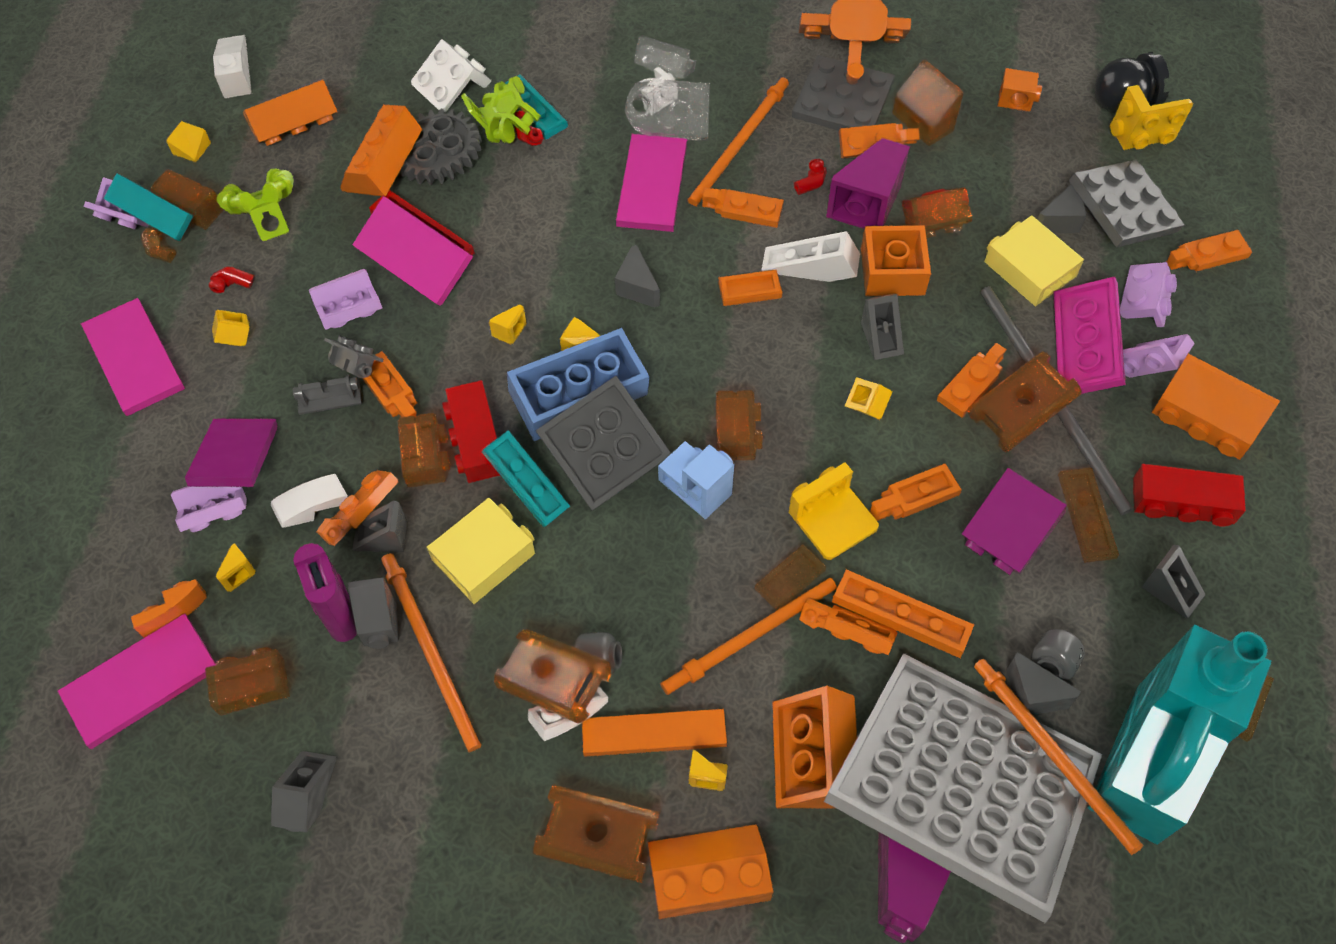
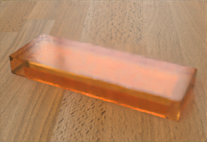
[1058,468,1119,563]

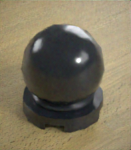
[1095,52,1169,114]

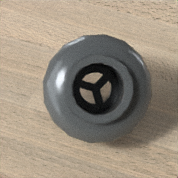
[1031,629,1085,681]
[568,632,623,678]

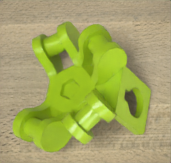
[461,76,541,143]
[217,168,294,241]

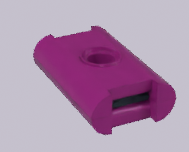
[293,543,357,642]

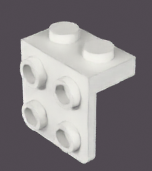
[411,39,492,112]

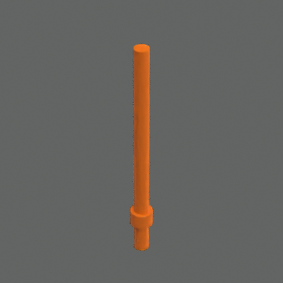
[660,578,837,695]

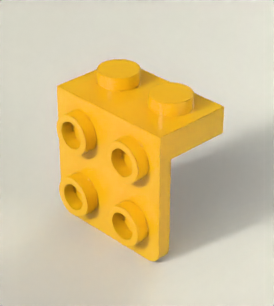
[1110,85,1193,150]
[789,462,879,560]

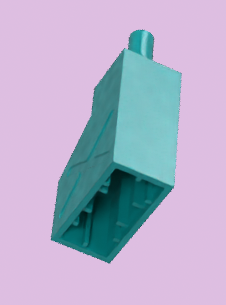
[1087,624,1272,845]

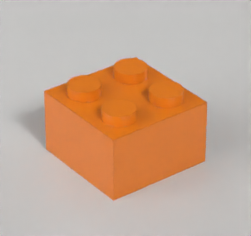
[861,225,931,296]

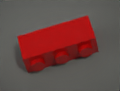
[442,380,500,483]
[1133,464,1246,527]

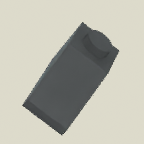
[348,577,398,649]
[271,751,336,832]

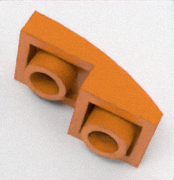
[131,579,207,638]

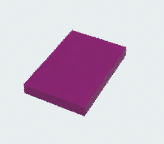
[185,419,278,487]

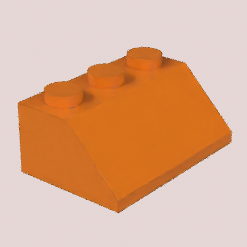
[242,80,338,146]
[340,105,422,197]
[1152,353,1280,460]
[773,686,857,808]
[648,824,773,919]

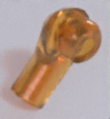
[141,227,176,263]

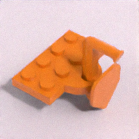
[799,0,911,85]

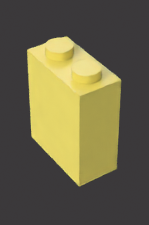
[984,215,1084,307]
[427,498,535,604]

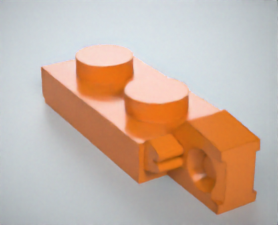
[839,123,920,158]
[702,188,784,228]
[1166,230,1252,272]
[936,343,1007,418]
[362,351,420,428]
[869,464,962,521]
[316,470,398,546]
[799,598,898,655]

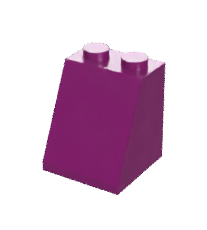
[826,138,910,229]
[962,468,1067,575]
[878,832,951,943]

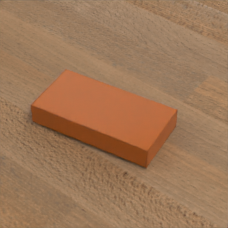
[718,269,782,306]

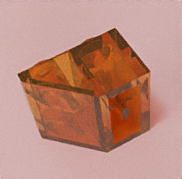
[892,59,964,146]

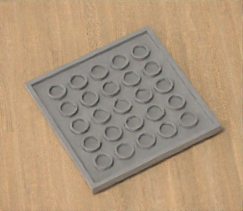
[824,653,1102,923]

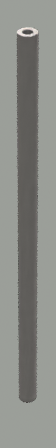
[980,286,1133,516]

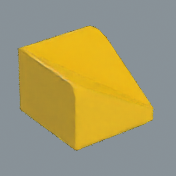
[167,121,211,162]
[489,304,527,344]
[212,310,249,346]
[560,317,600,351]
[845,377,893,420]
[216,543,256,592]
[689,750,728,791]

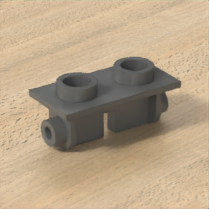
[324,336,384,378]
[293,375,362,415]

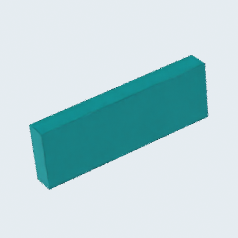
[505,75,568,140]
[103,173,193,241]
[482,430,570,527]

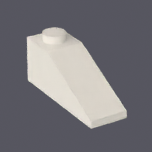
[213,35,251,98]
[762,231,860,282]

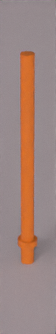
[688,77,789,207]
[381,553,481,752]
[974,659,1143,855]

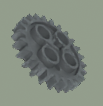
[399,108,482,185]

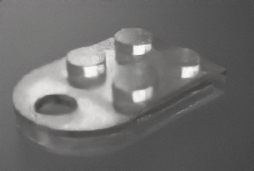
[625,78,710,141]

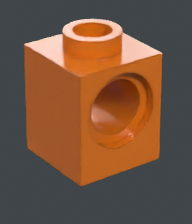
[998,68,1042,111]

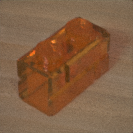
[150,170,224,230]
[902,187,972,238]
[715,390,762,461]
[397,413,451,488]
[205,647,290,716]

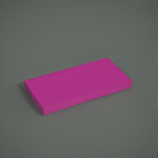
[616,134,687,232]
[352,196,473,306]
[1054,276,1126,397]
[81,298,185,416]
[58,613,219,749]

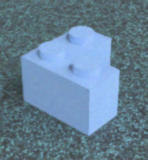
[658,441,734,519]

